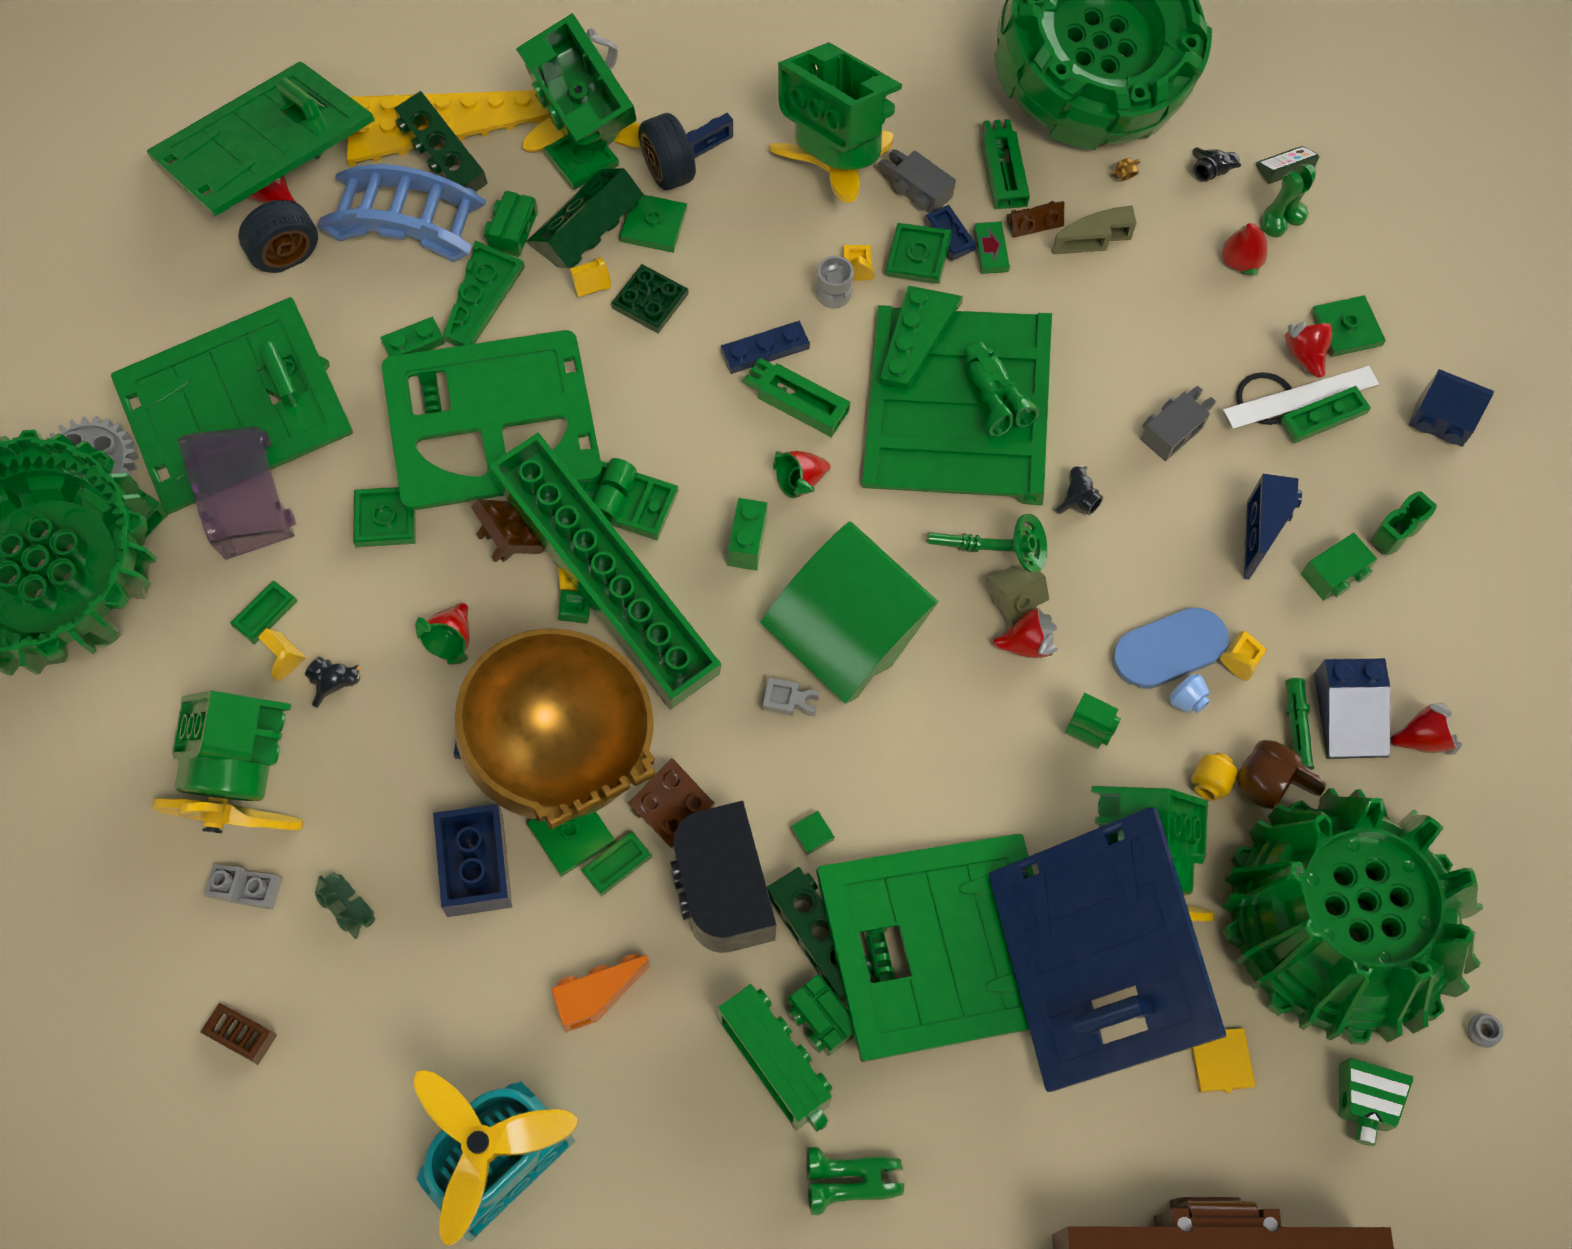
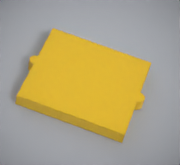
[1192,1028,1256,1094]

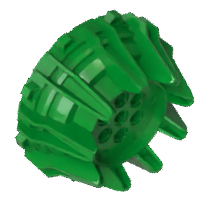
[0,429,157,676]
[1222,788,1483,1045]

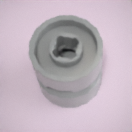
[816,256,854,308]

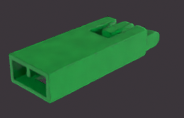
[981,119,1030,210]
[743,358,851,438]

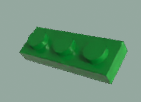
[1280,386,1371,443]

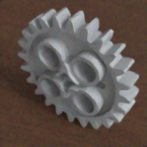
[49,416,138,478]

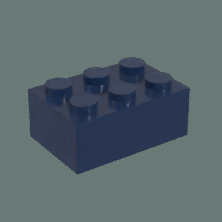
[433,804,513,917]

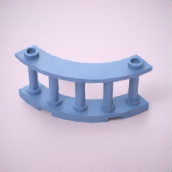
[317,164,486,262]

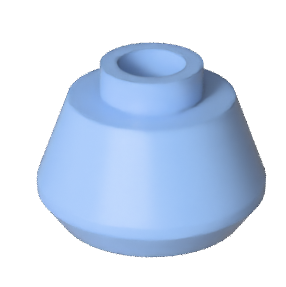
[1170,674,1210,713]

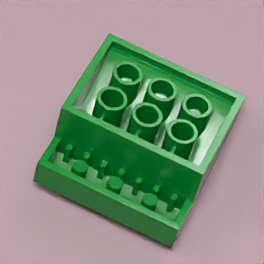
[760,521,939,704]

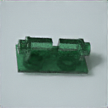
[315,872,376,939]

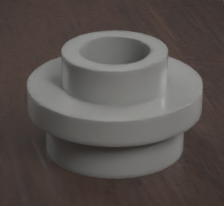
[1468,1013,1503,1048]

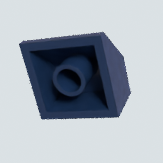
[1408,369,1494,447]

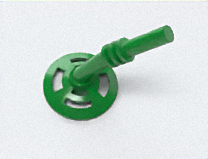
[927,513,1047,573]

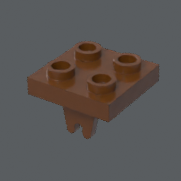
[471,499,545,562]

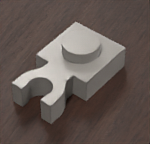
[763,677,820,717]

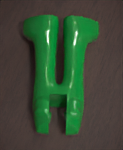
[1261,164,1316,237]
[806,1147,904,1215]

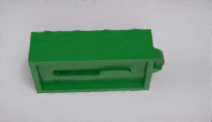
[717,984,833,1132]

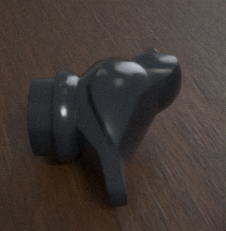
[1192,147,1241,182]
[1056,466,1103,515]
[305,657,361,708]

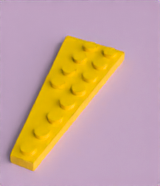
[347,90,551,167]

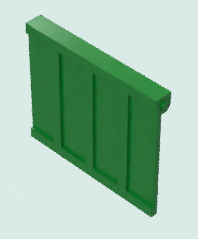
[862,305,1052,505]

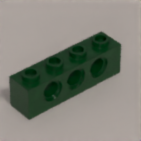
[394,91,488,192]
[767,867,873,1001]

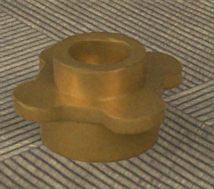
[1111,158,1141,181]

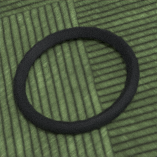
[1236,372,1294,425]

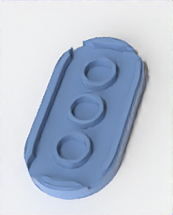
[1113,608,1229,689]

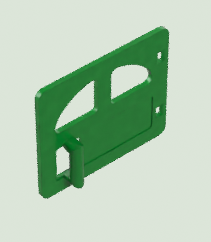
[382,330,602,511]

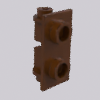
[1006,201,1065,238]

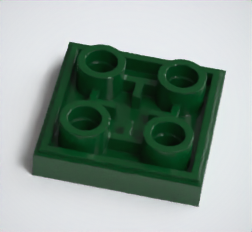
[611,264,689,334]

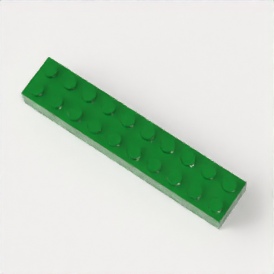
[488,432,721,709]

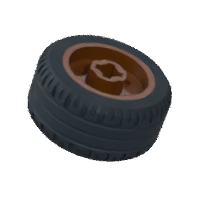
[638,113,696,190]
[238,200,318,273]

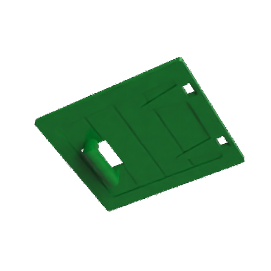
[147,61,375,216]
[111,297,353,514]
[816,833,1034,1062]

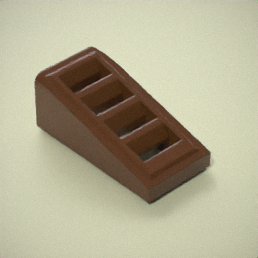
[200,1003,277,1065]

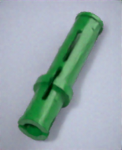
[1285,677,1314,770]

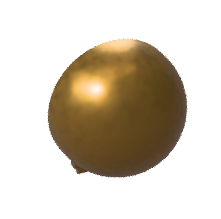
[455,628,656,829]

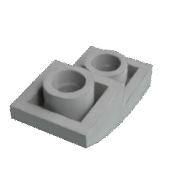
[204,864,282,910]

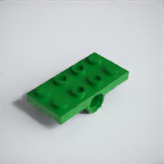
[580,458,679,541]

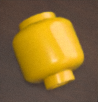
[1191,753,1238,801]

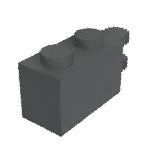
[878,149,956,213]
[1140,385,1216,462]

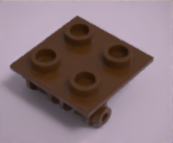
[628,758,714,848]

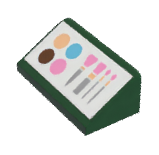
[1256,146,1320,184]

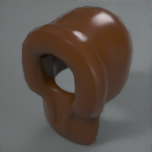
[1237,740,1326,810]

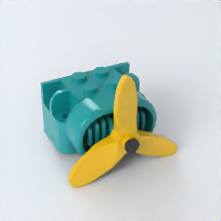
[413,1070,578,1246]

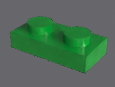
[380,316,445,357]

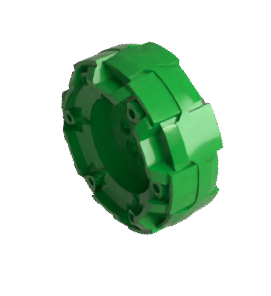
[994,0,1212,150]

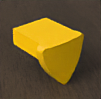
[843,245,875,281]
[570,256,611,297]
[258,628,306,681]
[1220,630,1267,681]

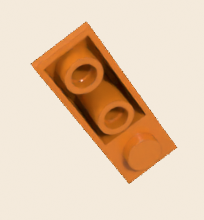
[551,954,650,1033]

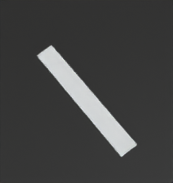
[1223,366,1379,429]

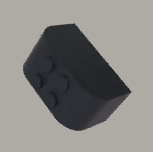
[670,800,777,953]

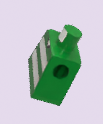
[1339,1058,1414,1146]

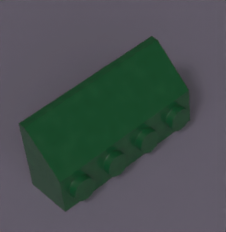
[526,168,644,268]

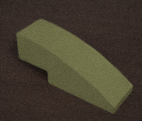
[1052,205,1137,255]

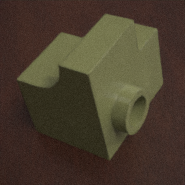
[988,566,1050,627]

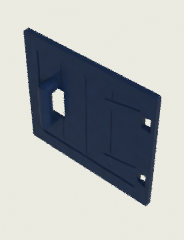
[989,807,1226,1092]

